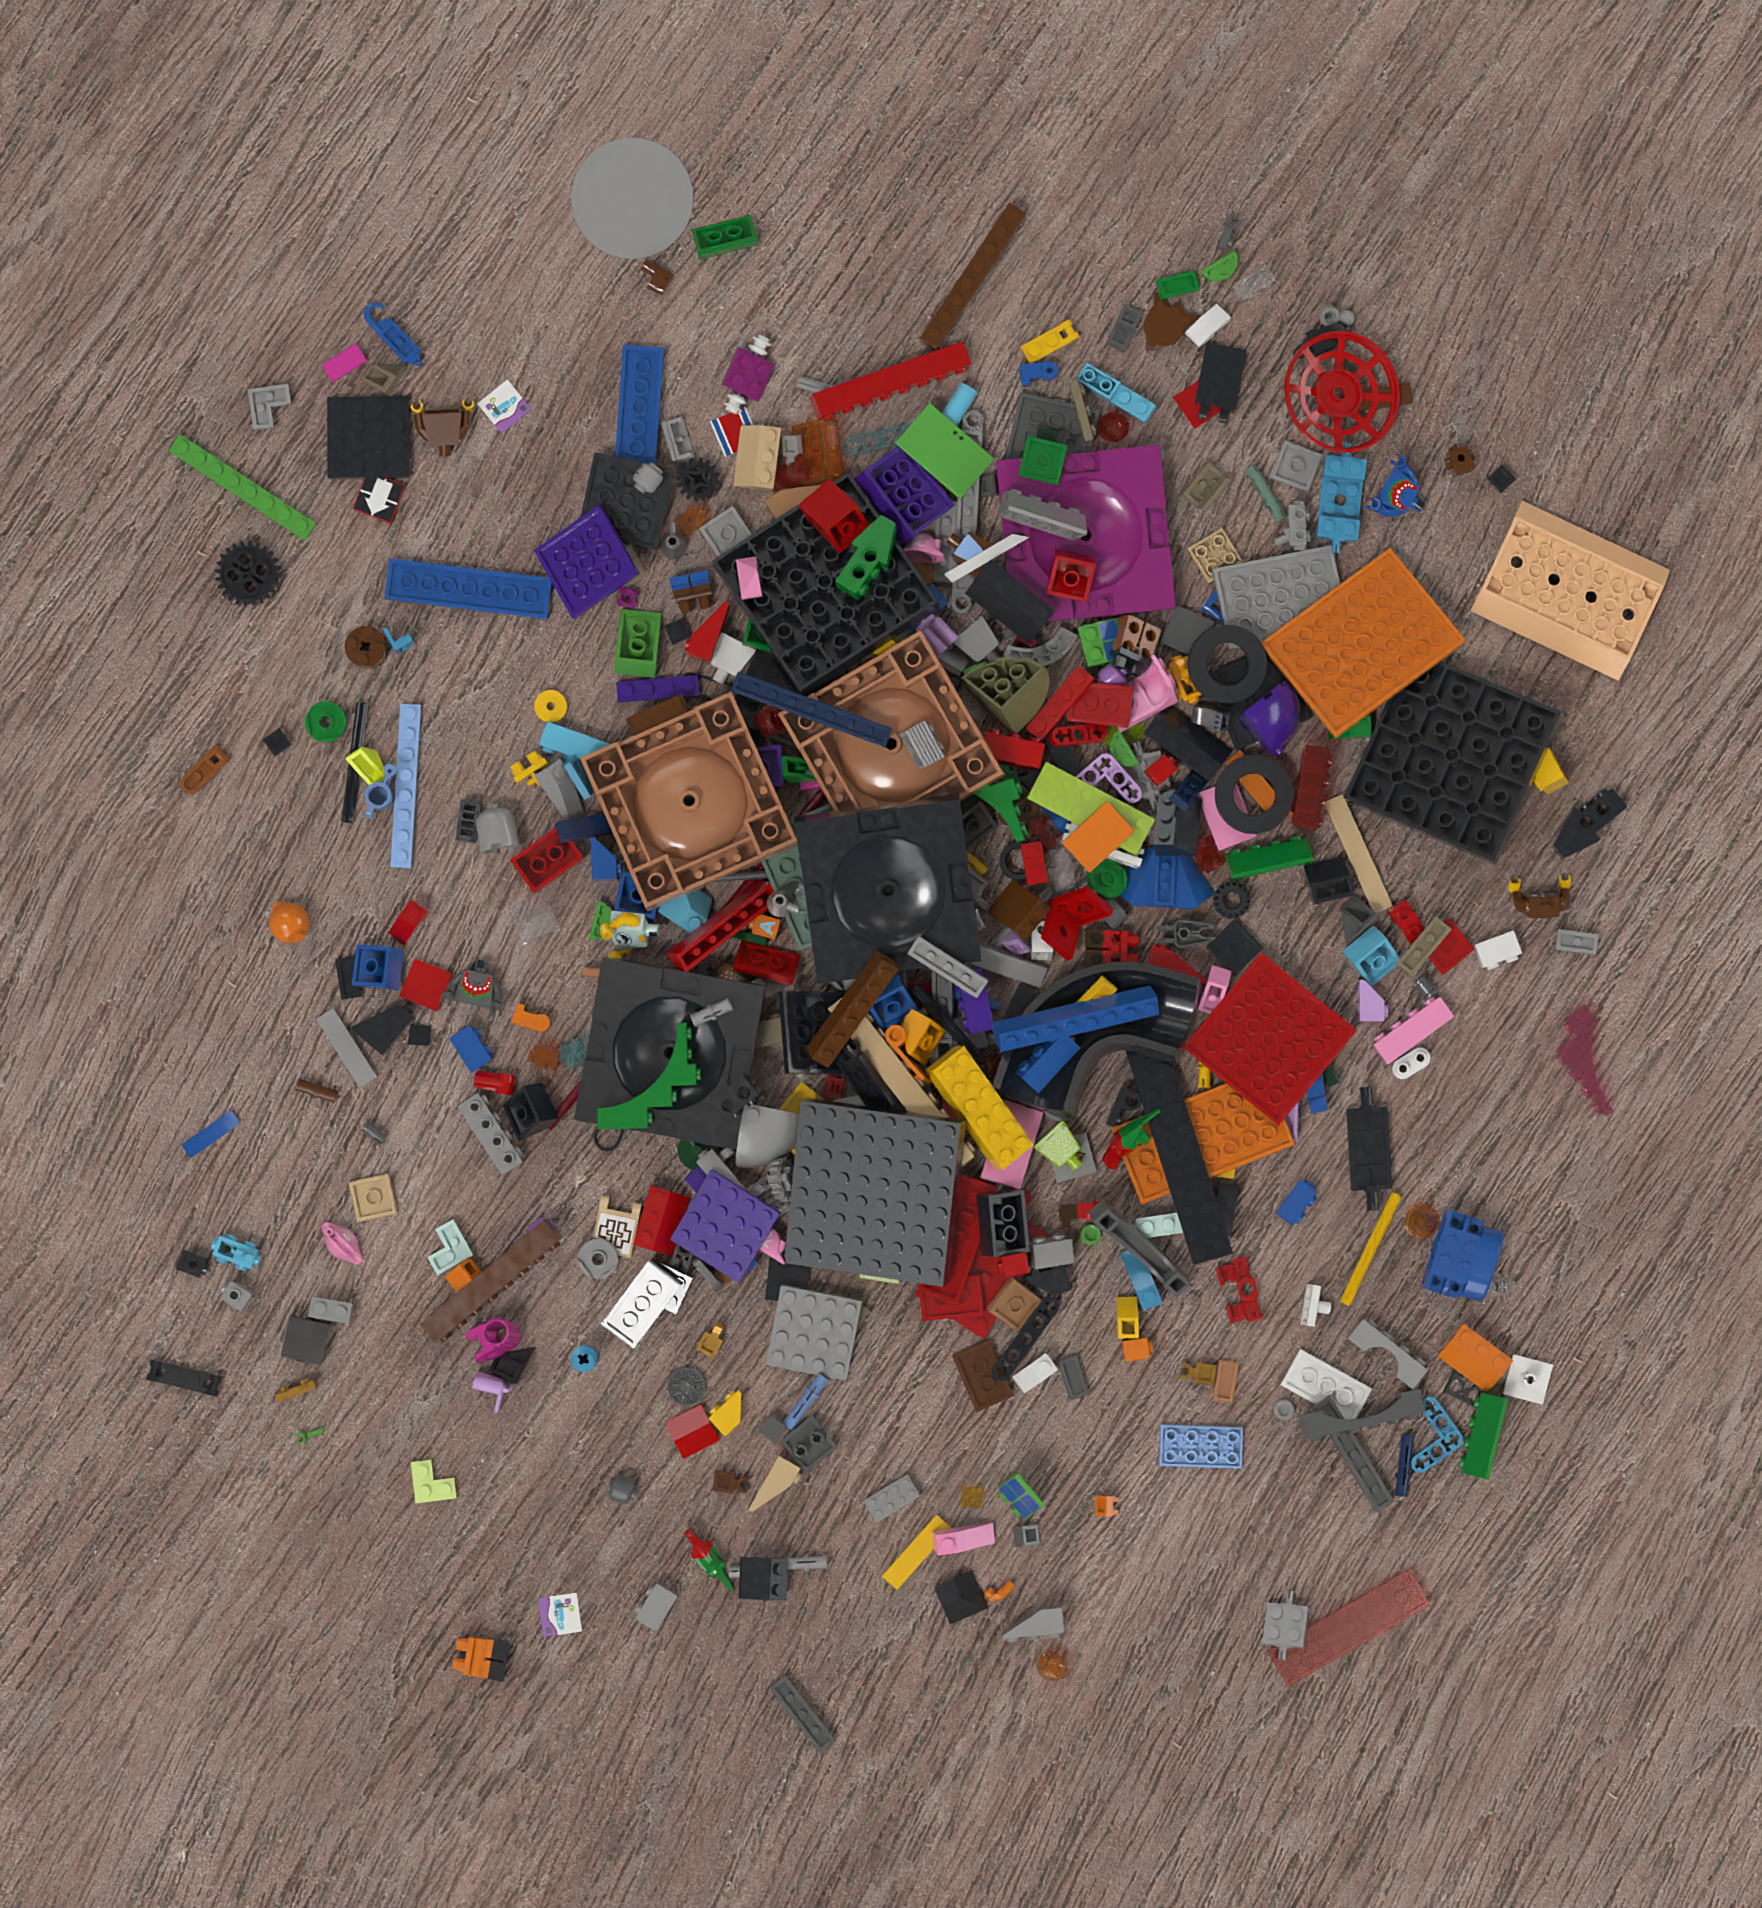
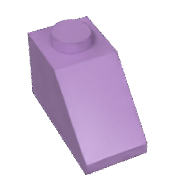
[1358,980,1388,1022]

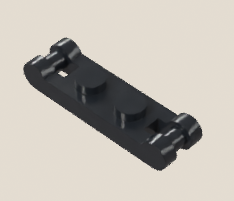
[146,1359,222,1397]

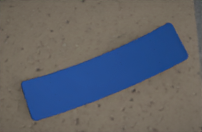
[182,1110,240,1158]

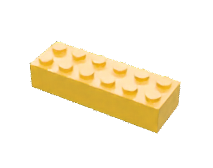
[924,1046,1034,1170]

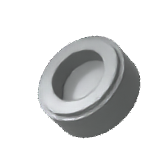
[1273,1399,1294,1420]

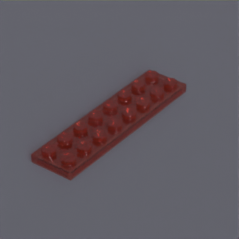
[1267,1569,1430,1687]

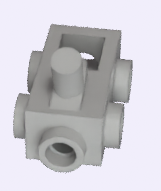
[1273,501,1310,551]

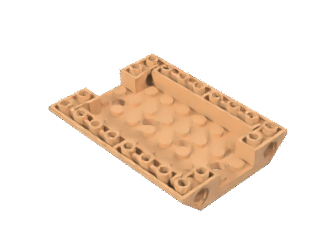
[1470,501,1670,681]

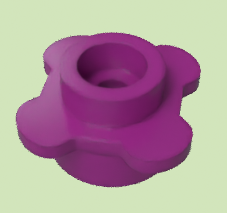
[616,586,639,609]

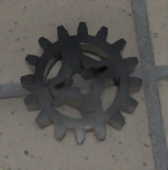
[676,457,720,503]

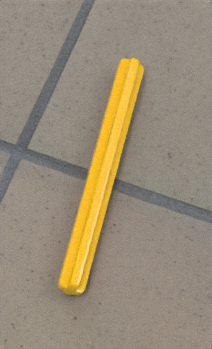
[1340,1192,1401,1306]

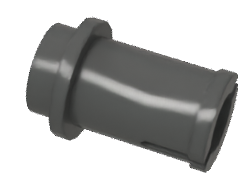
[360,1121,387,1145]

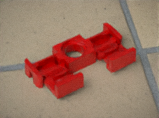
[1215,1257,1264,1324]

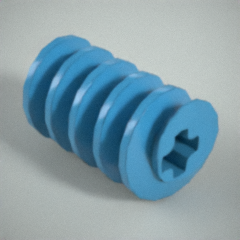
[571,1345,598,1372]

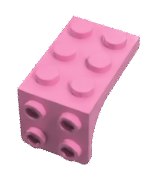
[1117,654,1178,733]

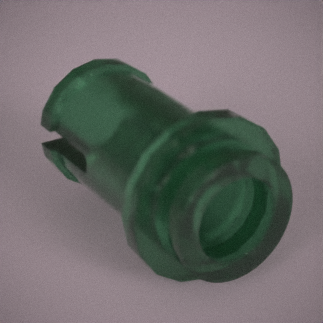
[1323,1063,1340,1087]

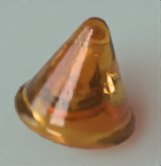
[1405,1204,1439,1239]

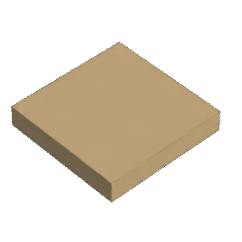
[348,1173,398,1222]

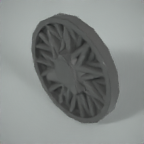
[667,1368,705,1406]

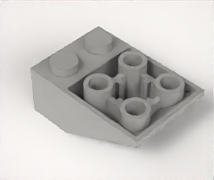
[1001,1605,1064,1642]

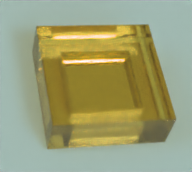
[961,1486,982,1508]

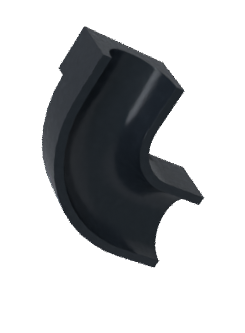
[992,962,1202,1120]

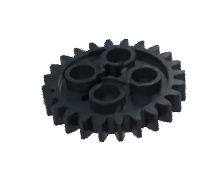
[214,540,282,607]

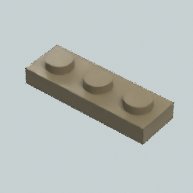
[1069,380,1096,444]
[1396,916,1452,977]

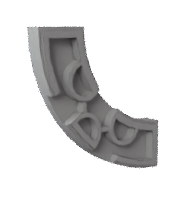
[1002,626,1078,667]

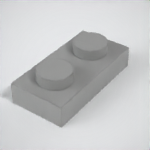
[1555,929,1599,955]

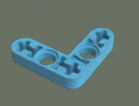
[1411,1397,1463,1473]

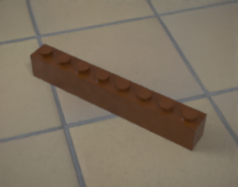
[919,202,1026,351]
[419,1218,563,1343]

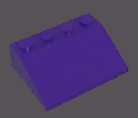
[854,446,955,545]

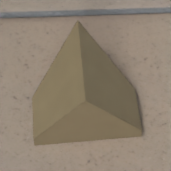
[361,363,409,396]

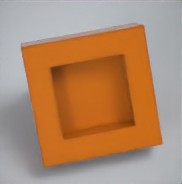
[1095,1495,1119,1517]

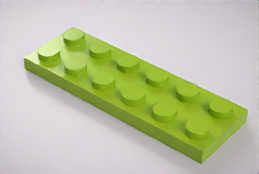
[1027,762,1155,856]

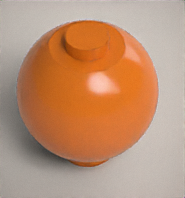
[269,901,310,944]

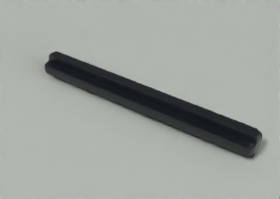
[911,984,986,1065]

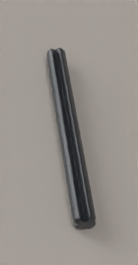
[341,702,368,823]

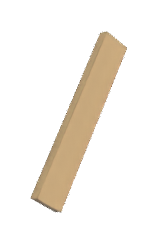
[1324,794,1393,913]

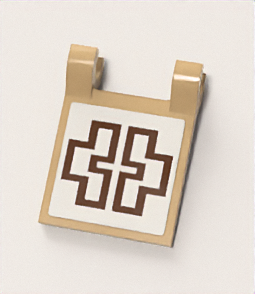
[593,1195,642,1258]

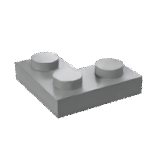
[248,383,292,431]

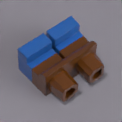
[669,570,712,614]

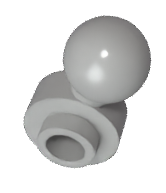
[1318,305,1355,326]

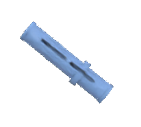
[783,1373,829,1431]

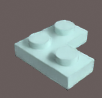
[427,1219,473,1275]

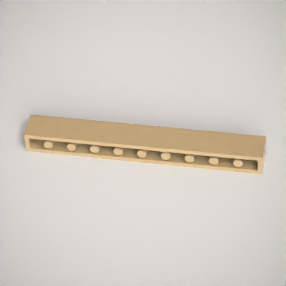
[828,998,976,1168]

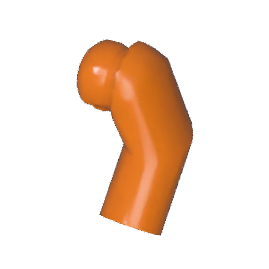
[984,1580,1015,1602]

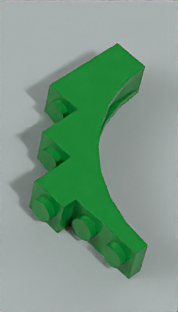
[974,778,1028,843]
[597,1023,701,1130]

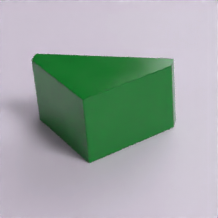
[781,756,817,785]

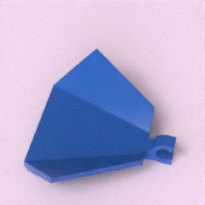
[1120,847,1214,909]

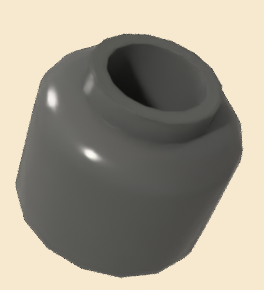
[606,1474,638,1504]

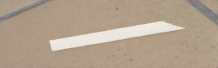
[944,534,1029,583]

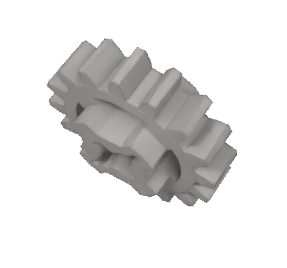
[768,1157,794,1203]

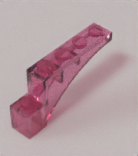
[1556,1004,1613,1117]

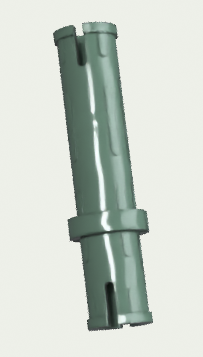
[1245,464,1287,523]

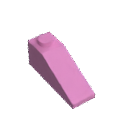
[932,1522,995,1555]

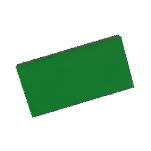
[1155,270,1200,300]

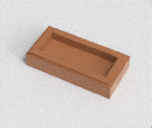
[1212,1359,1239,1404]

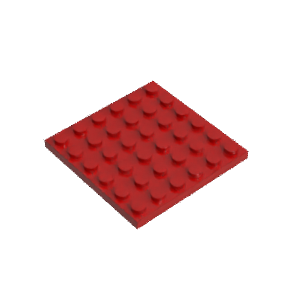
[1184,953,1357,1126]

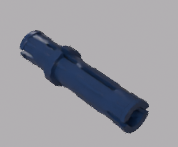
[1394,1434,1414,1497]

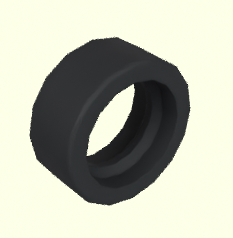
[999,842,1027,881]

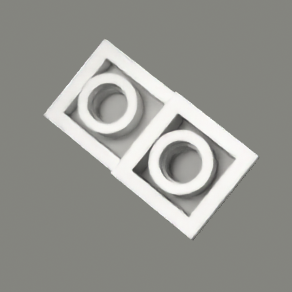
[1185,304,1231,348]

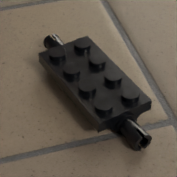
[1346,1087,1392,1211]

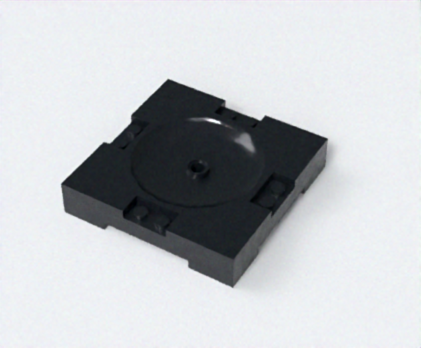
[794,794,982,984]
[574,956,767,1149]

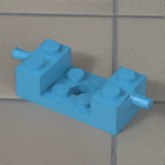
[1315,443,1367,554]

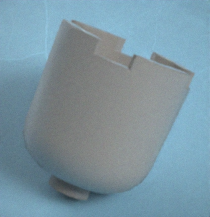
[476,804,520,854]

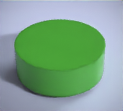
[1080,1224,1101,1245]

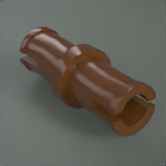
[295,1078,338,1103]

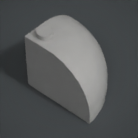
[736,1104,799,1168]

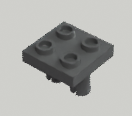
[780,1415,838,1473]

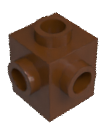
[1444,444,1475,478]

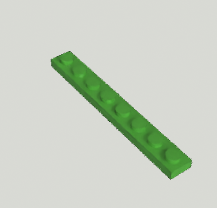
[168,434,316,541]

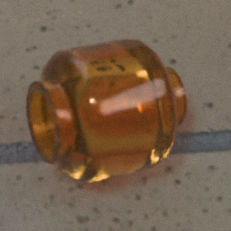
[1036,1652,1068,1682]

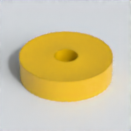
[534,690,567,723]

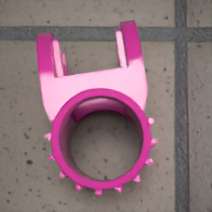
[465,1318,522,1363]

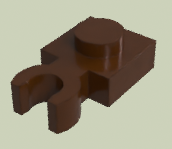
[712,1470,749,1494]

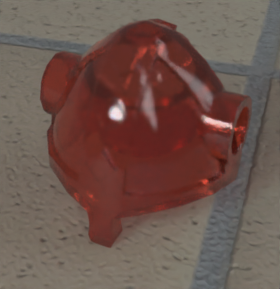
[753,704,788,737]

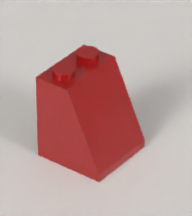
[798,479,870,554]

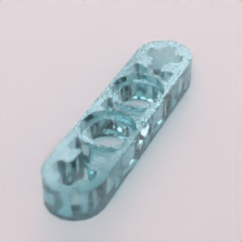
[841,424,911,457]

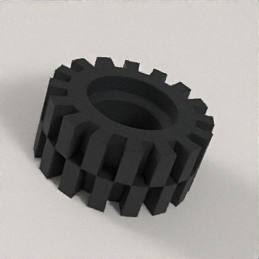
[1213,881,1251,919]

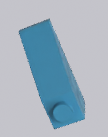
[1120,1250,1162,1311]

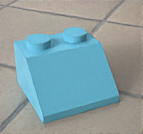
[1342,925,1400,987]

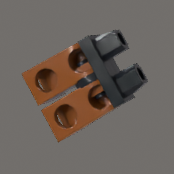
[1109,615,1161,677]

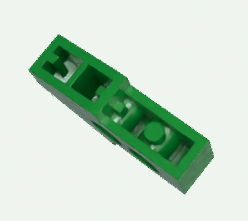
[835,515,897,600]

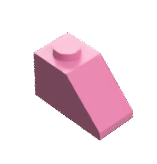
[1198,965,1232,1014]

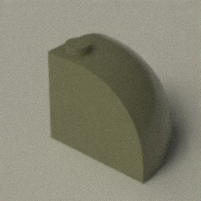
[962,657,1050,734]

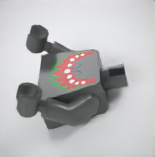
[439,959,503,1016]

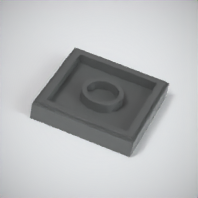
[1160,605,1214,655]

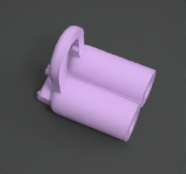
[915,614,958,656]
[472,1371,511,1413]

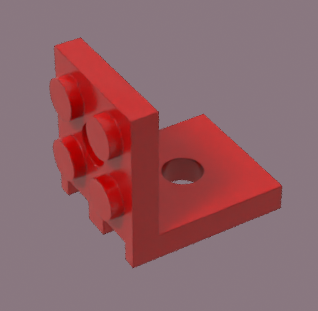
[1041,886,1113,961]

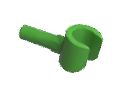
[294,1427,323,1445]

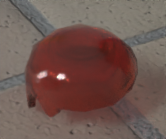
[1097,411,1130,443]

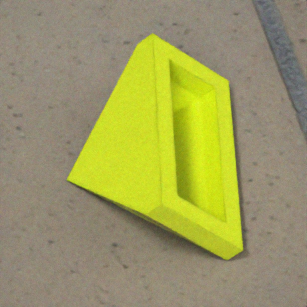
[345,747,385,785]

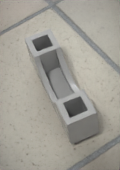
[1347,1318,1428,1389]

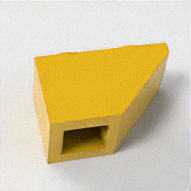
[1116,1296,1139,1338]
[708,1390,742,1436]

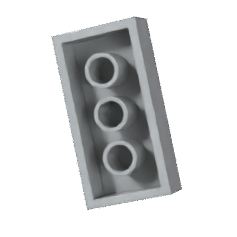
[863,1474,920,1523]

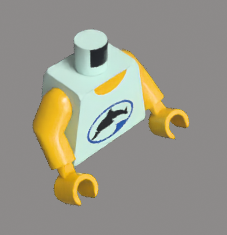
[600,911,659,959]

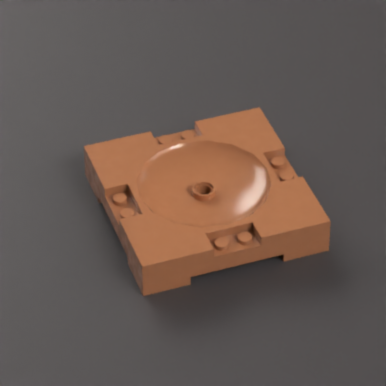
[778,630,1005,812]
[580,692,798,912]

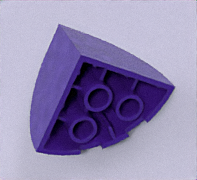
[1239,679,1301,756]

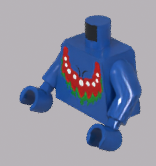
[1365,454,1426,517]

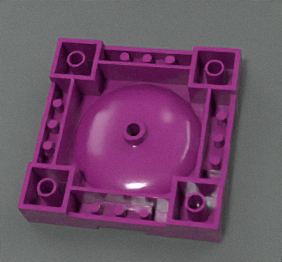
[995,445,1176,623]

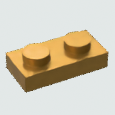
[275,1378,318,1403]

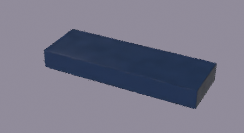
[1169,771,1207,812]
[555,814,613,843]

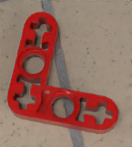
[1049,723,1107,747]

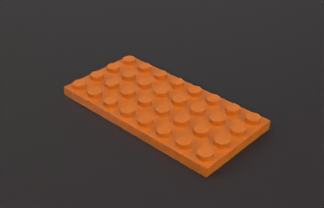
[1111,1084,1295,1205]

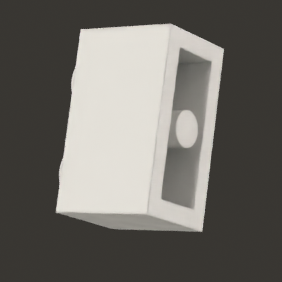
[1473,930,1522,970]

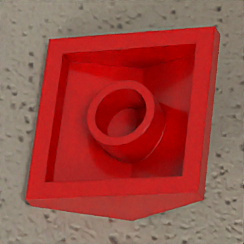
[665,1404,720,1459]

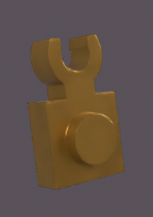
[1179,1362,1217,1386]

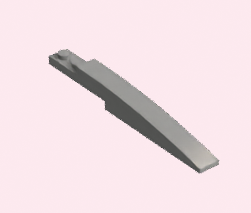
[969,942,1048,987]

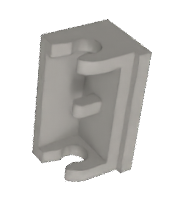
[661,417,695,464]

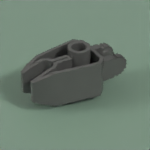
[1157,919,1215,949]

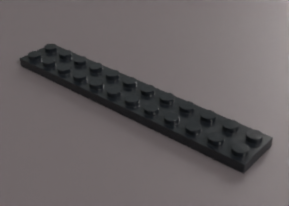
[1125,1050,1233,1266]

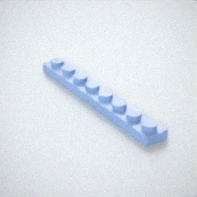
[390,704,421,869]

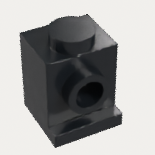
[176,1250,210,1278]

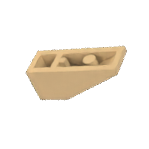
[749,1455,802,1512]

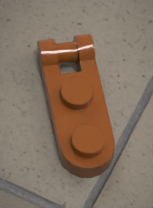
[180,744,232,795]

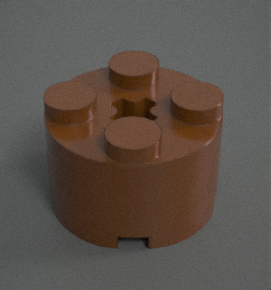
[345,626,387,669]

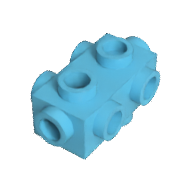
[211,1233,261,1271]

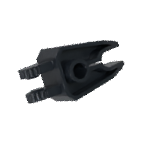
[1292,324,1347,359]

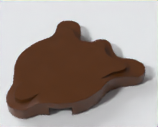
[1143,291,1198,351]

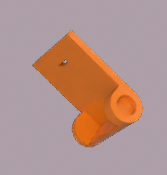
[885,1025,933,1084]

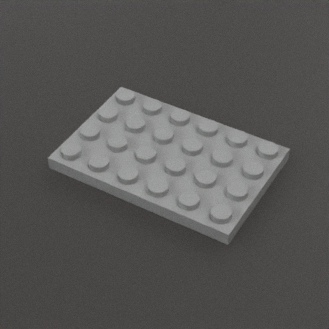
[1212,545,1340,650]

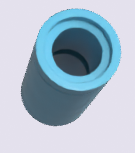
[942,382,978,427]

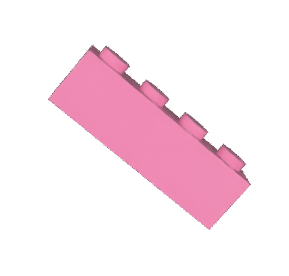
[1372,996,1454,1065]

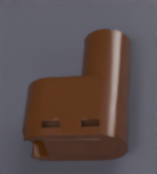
[641,259,673,295]

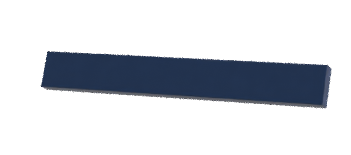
[731,672,893,748]

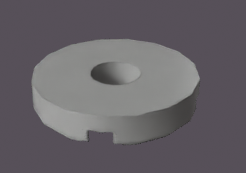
[578,1238,619,1279]

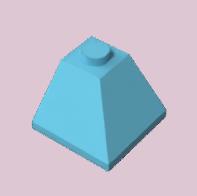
[656,890,712,933]

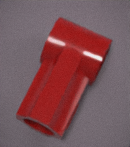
[473,1070,516,1096]

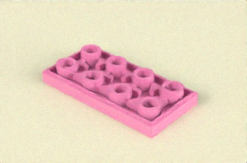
[980,1100,1044,1189]

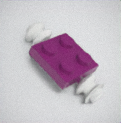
[721,335,774,414]

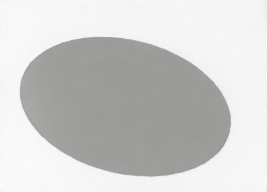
[571,138,693,259]

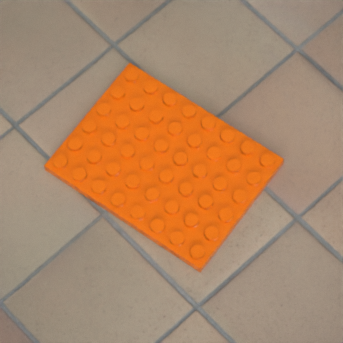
[1261,548,1466,739]

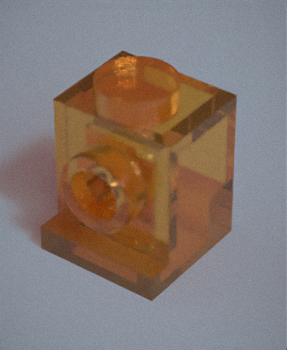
[675,505,707,538]
[528,1046,560,1071]

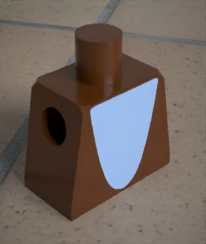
[946,532,994,580]

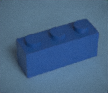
[1015,1036,1080,1093]

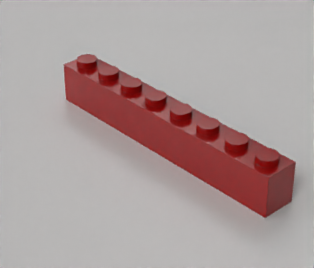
[809,341,971,422]

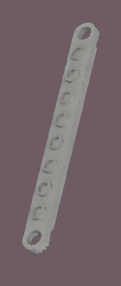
[951,410,983,614]

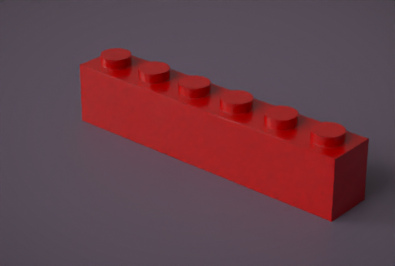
[666,880,778,972]

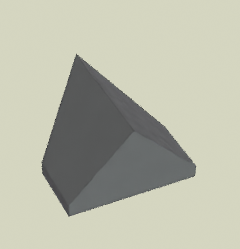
[1340,895,1378,945]

